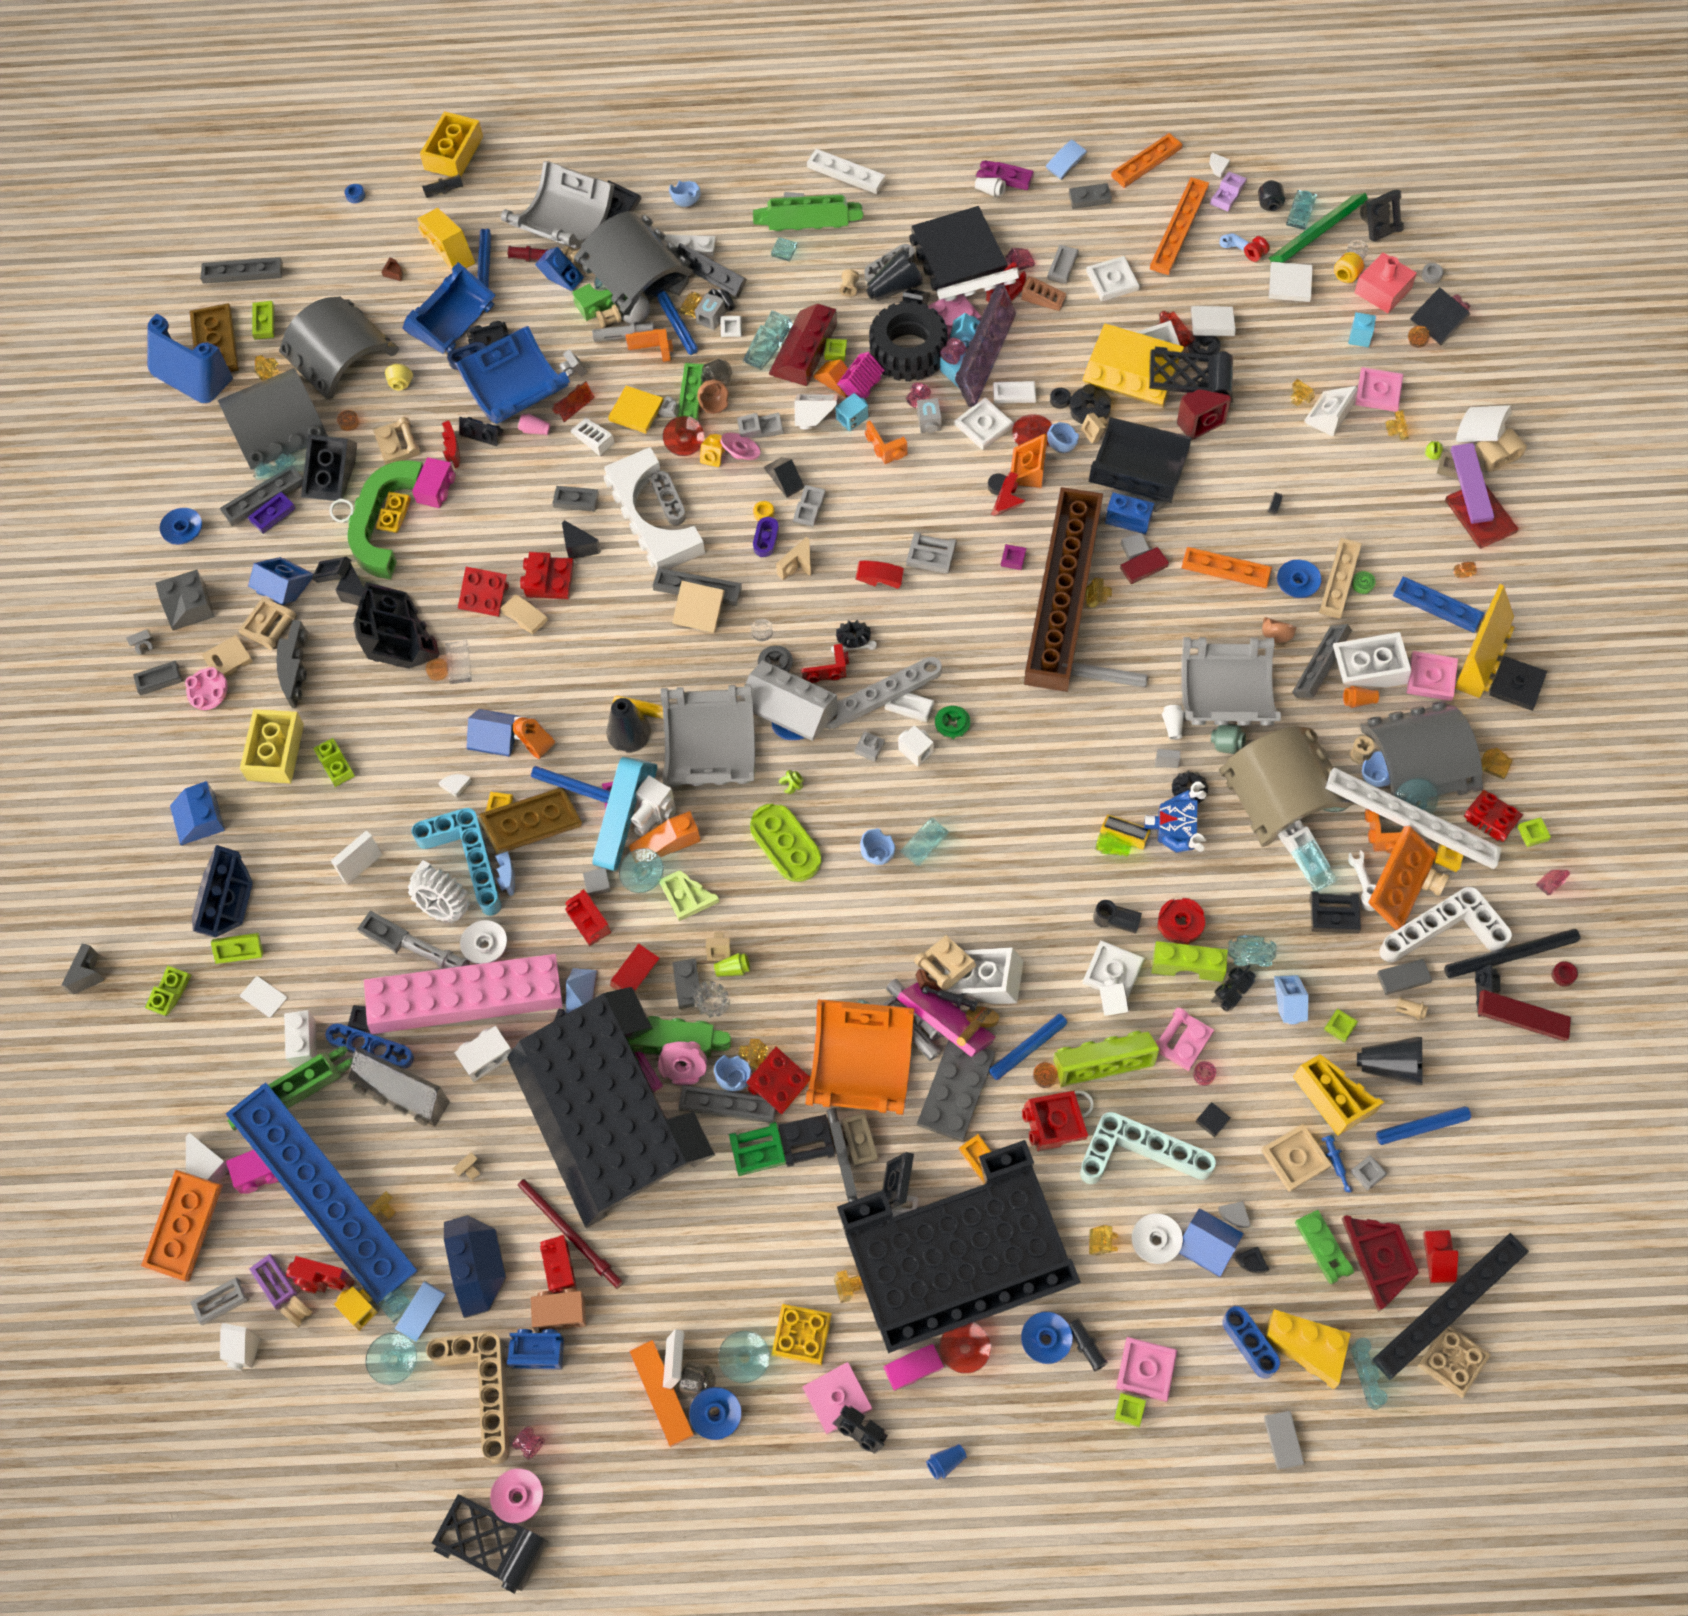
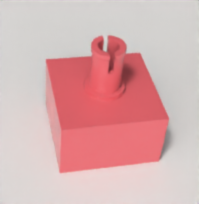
[1355,252,1417,313]

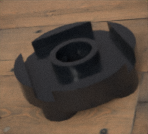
[1069,384,1112,424]

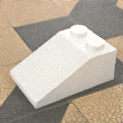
[1333,632,1411,687]
[944,948,1024,1004]

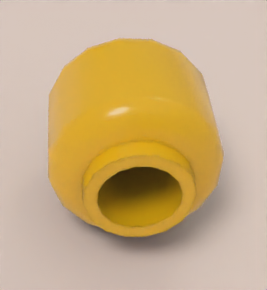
[1334,252,1365,283]

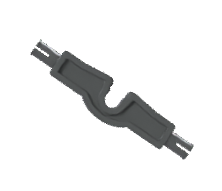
[827,1108,858,1202]

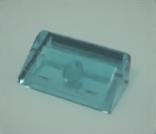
[1291,840,1337,891]

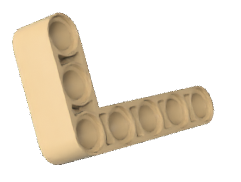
[426,1331,510,1464]

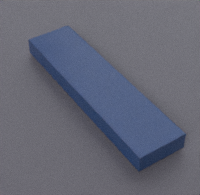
[1393,576,1485,633]

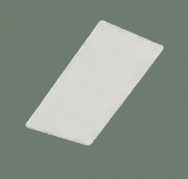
[240,976,287,1017]

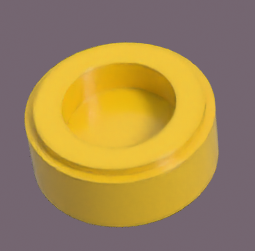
[753,501,775,522]

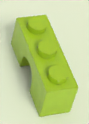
[1151,941,1228,982]

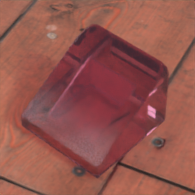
[1005,247,1035,271]
[1536,870,1570,896]

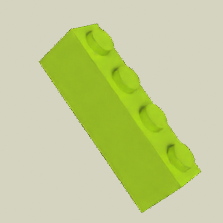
[1053,1031,1159,1087]

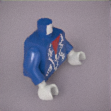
[1144,782,1206,853]

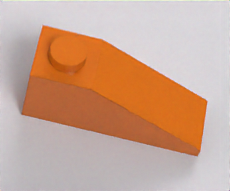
[629,811,701,866]

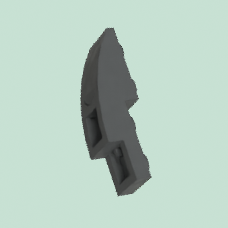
[276,620,308,708]

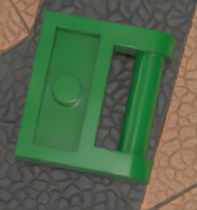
[729,1122,786,1176]

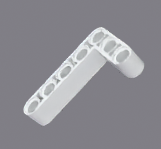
[1379,887,1512,963]

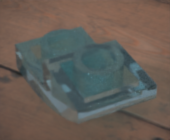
[1286,190,1317,230]
[252,453,297,480]
[900,817,949,867]

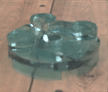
[1228,935,1277,967]

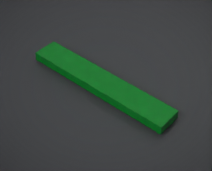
[1268,193,1368,263]

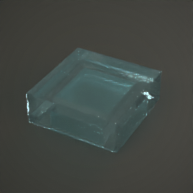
[771,237,797,262]

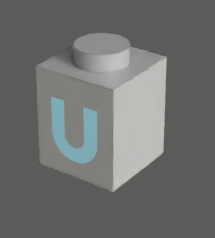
[695,293,726,330]
[917,398,941,433]

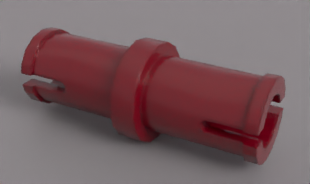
[507,246,549,262]

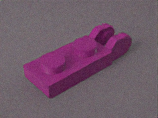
[976,160,1034,191]

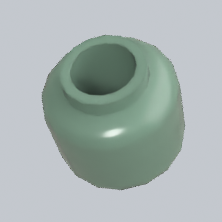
[1211,724,1246,754]

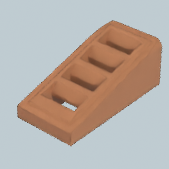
[1021,276,1066,311]

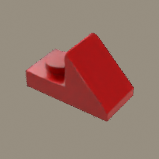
[991,471,1026,516]
[1423,1230,1458,1284]

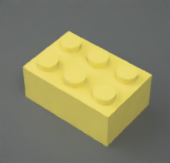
[240,709,304,784]

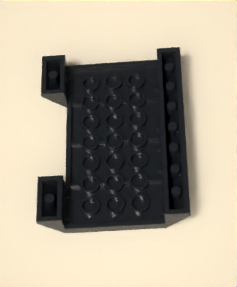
[507,987,715,1228]
[837,1140,1081,1354]

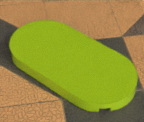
[750,803,821,882]

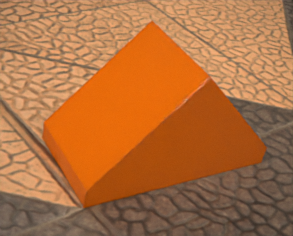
[813,359,848,398]

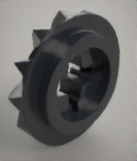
[1187,335,1221,356]
[836,620,871,648]
[1172,770,1209,804]

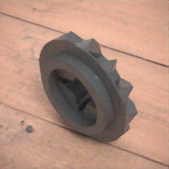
[758,646,793,672]

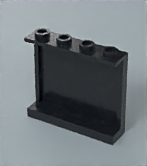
[909,206,1008,297]
[1088,417,1192,503]

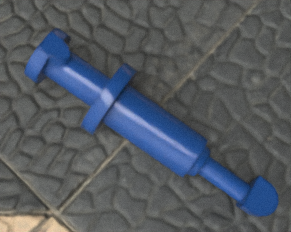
[1322,1135,1353,1193]

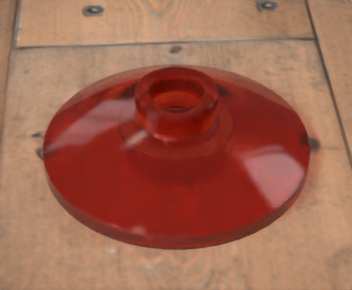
[1012,414,1052,446]
[663,416,704,456]
[940,1323,991,1374]

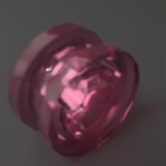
[1193,1061,1216,1086]

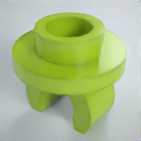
[779,770,804,795]

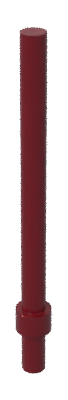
[517,1179,624,1289]

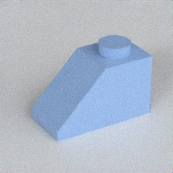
[1274,975,1308,1024]

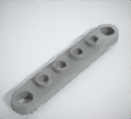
[825,657,942,729]

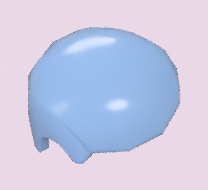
[669,181,701,207]
[1047,422,1079,453]
[1362,751,1390,787]
[860,828,896,865]
[714,1055,752,1091]

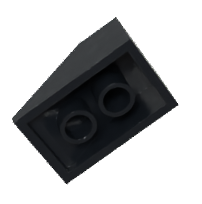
[301,435,357,501]

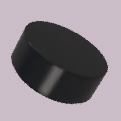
[1050,387,1071,409]
[988,473,1006,495]
[1267,492,1283,515]

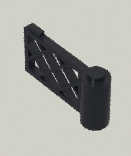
[1149,346,1233,398]
[431,1494,548,1594]

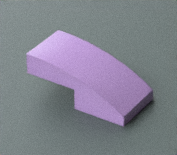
[1210,172,1247,211]

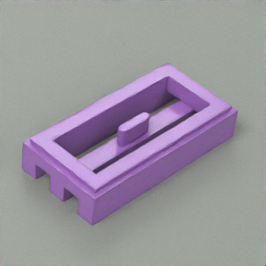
[249,1254,298,1310]

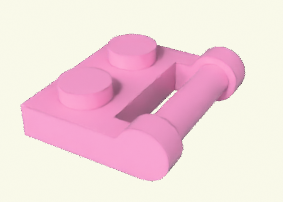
[1155,1008,1214,1071]

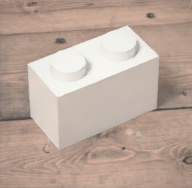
[284,1010,317,1068]
[454,1026,512,1082]

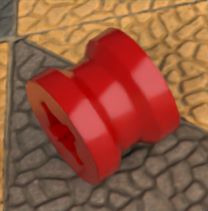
[1244,236,1270,262]

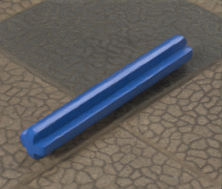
[477,228,491,288]
[657,291,698,355]
[531,766,610,803]
[989,1014,1067,1080]
[1376,1106,1471,1145]

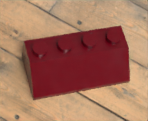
[769,303,837,386]

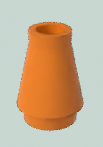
[1343,686,1379,708]

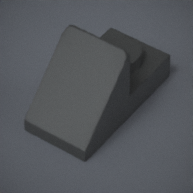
[61,943,104,995]

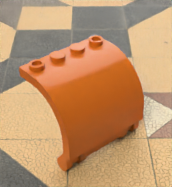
[805,999,914,1115]

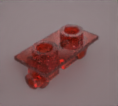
[1157,311,1195,348]
[552,381,595,422]

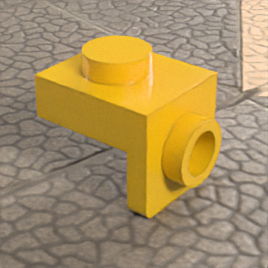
[700,434,726,467]

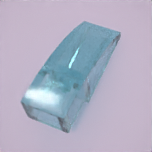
[743,310,793,370]

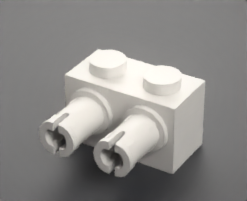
[631,776,676,837]

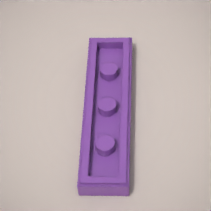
[1451,443,1494,524]

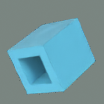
[1348,312,1376,348]
[835,393,869,431]

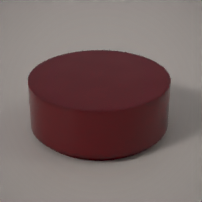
[1551,961,1578,987]

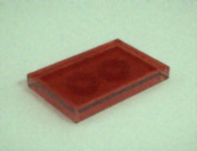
[1445,483,1518,549]

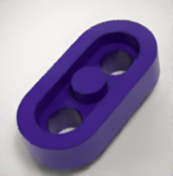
[753,517,779,557]

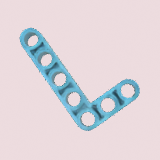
[592,757,657,871]
[411,808,502,916]

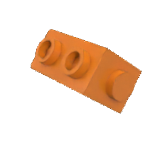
[626,328,674,362]
[865,420,908,464]
[1365,809,1401,853]

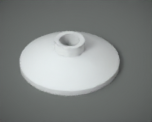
[460,920,507,964]
[1132,1214,1183,1264]

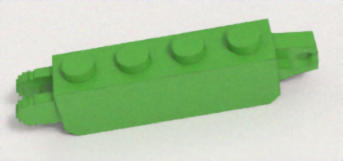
[753,195,864,231]
[626,1016,731,1058]
[227,1046,356,1131]

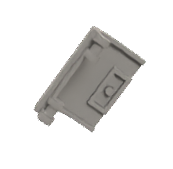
[501,161,614,248]
[1181,637,1281,725]
[661,684,755,787]

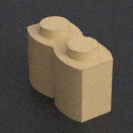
[1475,428,1527,472]

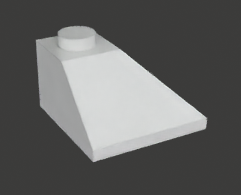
[795,394,838,429]

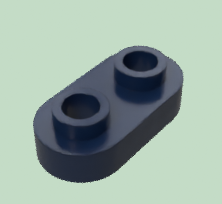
[447,342,486,370]

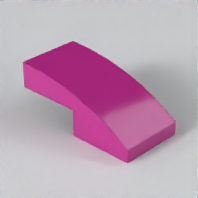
[883,1344,944,1391]

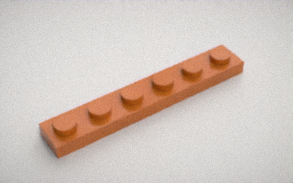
[1150,177,1209,275]

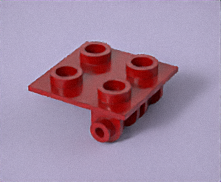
[457,566,509,617]
[1463,790,1524,842]
[746,1046,811,1115]

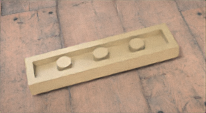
[1319,538,1362,619]

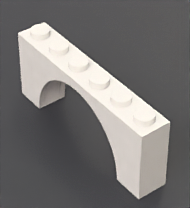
[603,447,705,570]

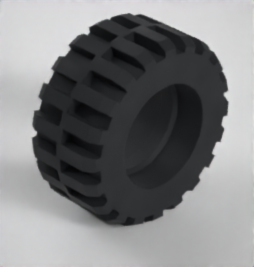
[869,301,948,382]

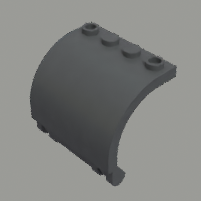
[574,211,694,315]
[279,296,399,399]
[218,368,328,470]
[1360,701,1483,806]

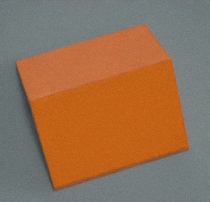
[1011,434,1048,488]

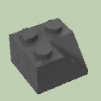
[155,569,215,630]

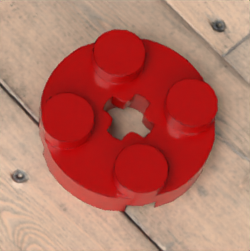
[1157,898,1205,945]

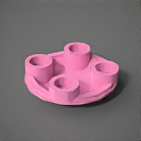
[185,667,228,710]

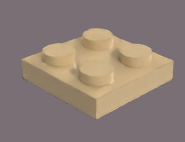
[1261,1124,1332,1192]

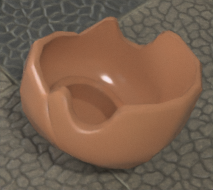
[697,379,729,414]
[1262,617,1297,643]

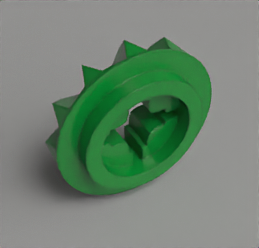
[935,705,970,739]

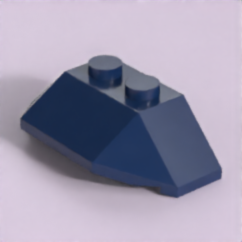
[192,845,253,938]
[444,1215,506,1318]

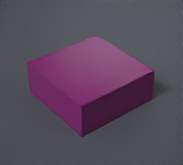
[1001,544,1026,570]

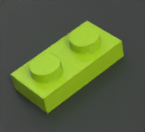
[252,301,275,340]
[210,933,264,964]

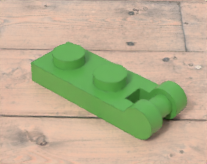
[1295,1210,1354,1284]

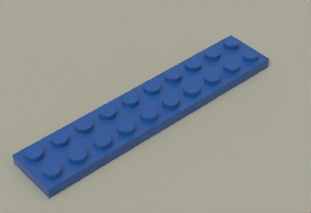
[225,1082,418,1305]

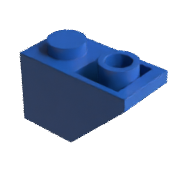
[535,247,584,291]

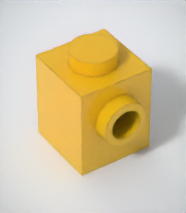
[333,1286,378,1331]

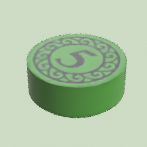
[1352,571,1375,594]

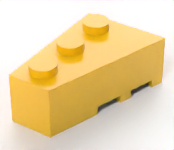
[417,207,476,270]
[1293,1054,1384,1136]
[1265,1309,1351,1389]

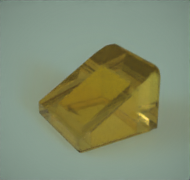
[1481,748,1513,779]

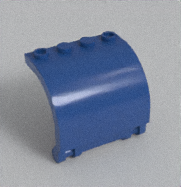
[455,326,570,424]

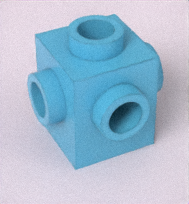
[950,313,985,349]

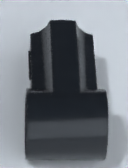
[1093,899,1142,933]

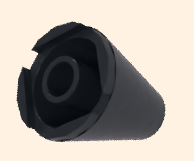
[865,248,923,301]
[606,698,651,753]
[1357,1037,1423,1086]

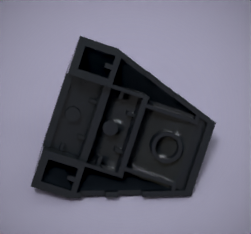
[353,582,440,669]

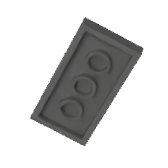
[917,1040,995,1142]

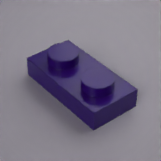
[248,492,296,534]

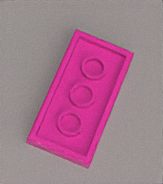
[897,982,996,1057]

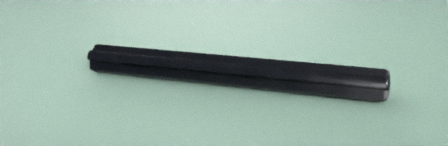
[1444,929,1581,978]

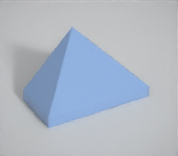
[566,968,597,1013]

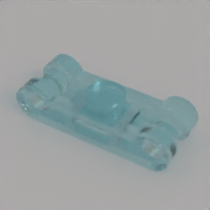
[1351,1338,1388,1410]

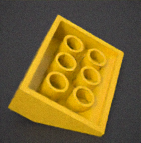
[1082,323,1184,408]
[1455,584,1515,698]

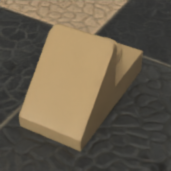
[776,537,811,580]

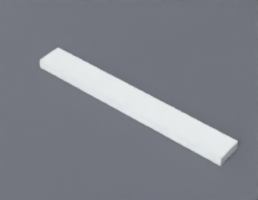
[1325,767,1502,869]

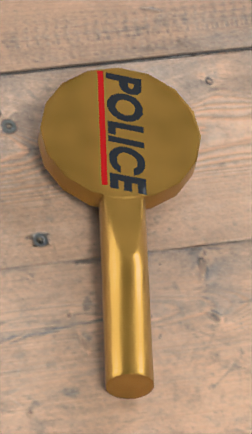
[957,1006,1000,1046]

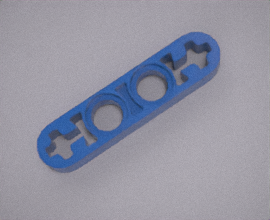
[325,1023,414,1069]

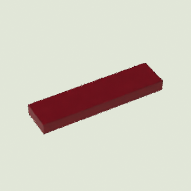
[1478,990,1571,1042]

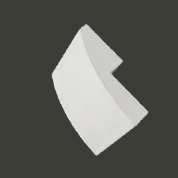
[1456,405,1512,442]

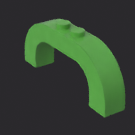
[347,460,423,580]

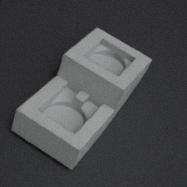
[737,412,784,438]
[793,485,826,527]

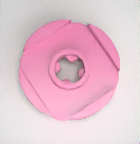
[658,1042,707,1086]

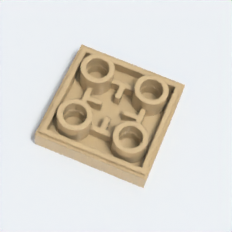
[672,581,725,633]
[1417,1326,1491,1398]

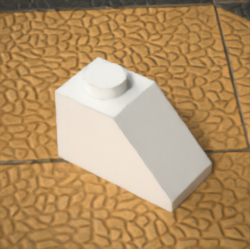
[186,1133,229,1183]
[220,1323,261,1371]

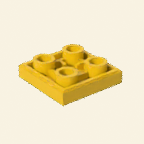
[608,385,664,434]
[771,1304,832,1366]

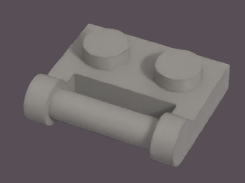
[906,532,957,574]

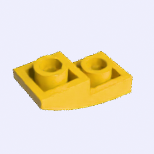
[376,492,411,533]

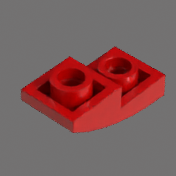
[441,420,460,469]
[855,560,904,589]

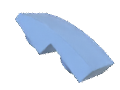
[1046,139,1087,180]
[495,851,515,896]
[395,1281,446,1342]

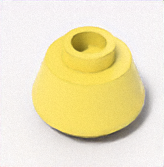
[385,364,413,391]

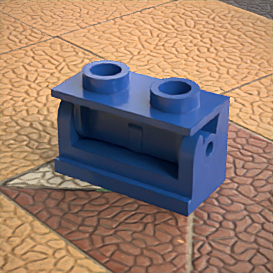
[1105,492,1154,535]
[507,1329,564,1369]

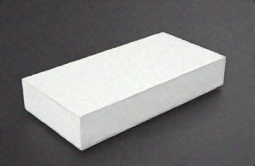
[993,381,1036,404]
[885,693,934,723]
[663,1329,684,1389]

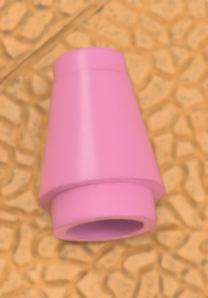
[518,413,551,435]

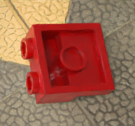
[520,552,574,599]
[1022,1091,1088,1152]
[286,1256,355,1294]

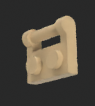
[373,417,420,465]
[239,597,297,650]
[914,935,976,990]

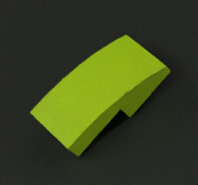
[313,738,355,787]
[145,965,192,1016]

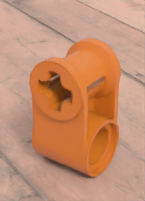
[513,717,555,759]

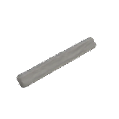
[1062,663,1148,687]

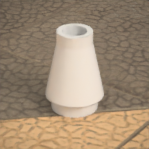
[975,177,1006,198]
[1162,705,1184,740]

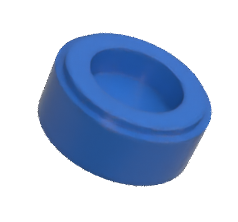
[345,184,365,203]

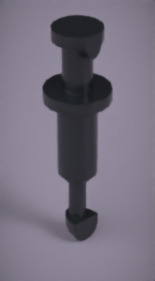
[922,986,978,1012]

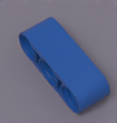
[1222,1306,1280,1379]

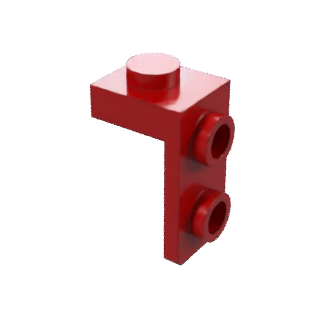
[801,644,849,683]

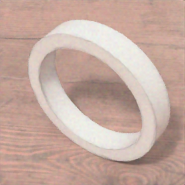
[329,499,354,523]
[1075,1090,1093,1118]

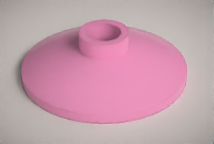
[721,432,760,460]
[490,1469,543,1523]

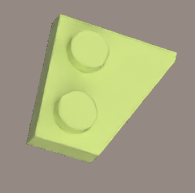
[659,870,719,921]

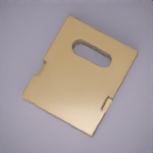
[201,635,253,677]

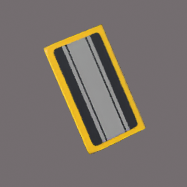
[1100,814,1151,850]

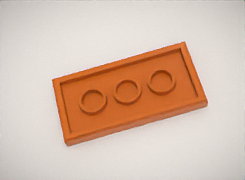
[1368,826,1437,930]
[141,1170,223,1282]

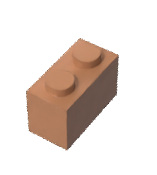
[531,1288,586,1332]

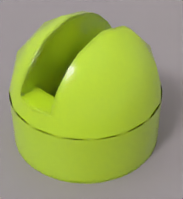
[1425,441,1443,460]

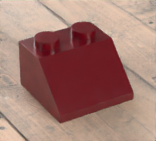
[1177,389,1231,441]

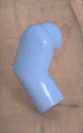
[1220,233,1250,251]

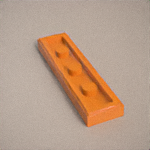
[1111,133,1183,188]
[1181,547,1272,589]
[629,1340,694,1447]

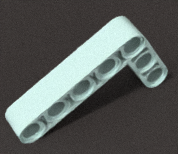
[1080,1112,1216,1184]

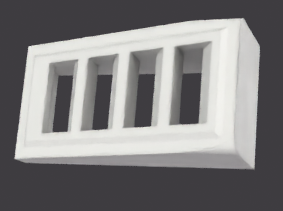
[571,418,615,456]

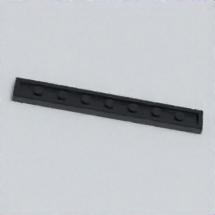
[1371,1233,1529,1380]

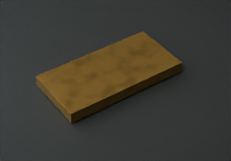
[189,303,239,372]
[479,787,582,855]

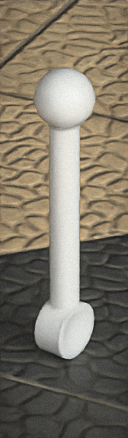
[831,641,877,654]

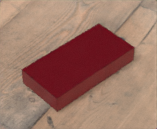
[1120,547,1169,585]

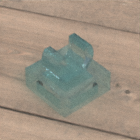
[378,1288,411,1324]

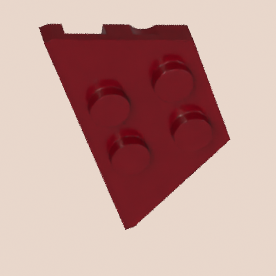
[1342,1215,1419,1312]

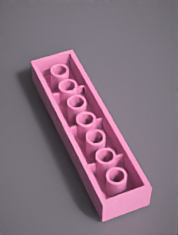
[364,954,563,1034]

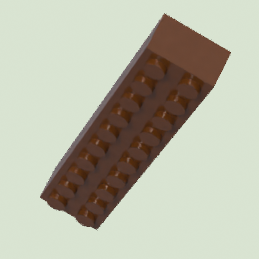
[1024,487,1103,692]

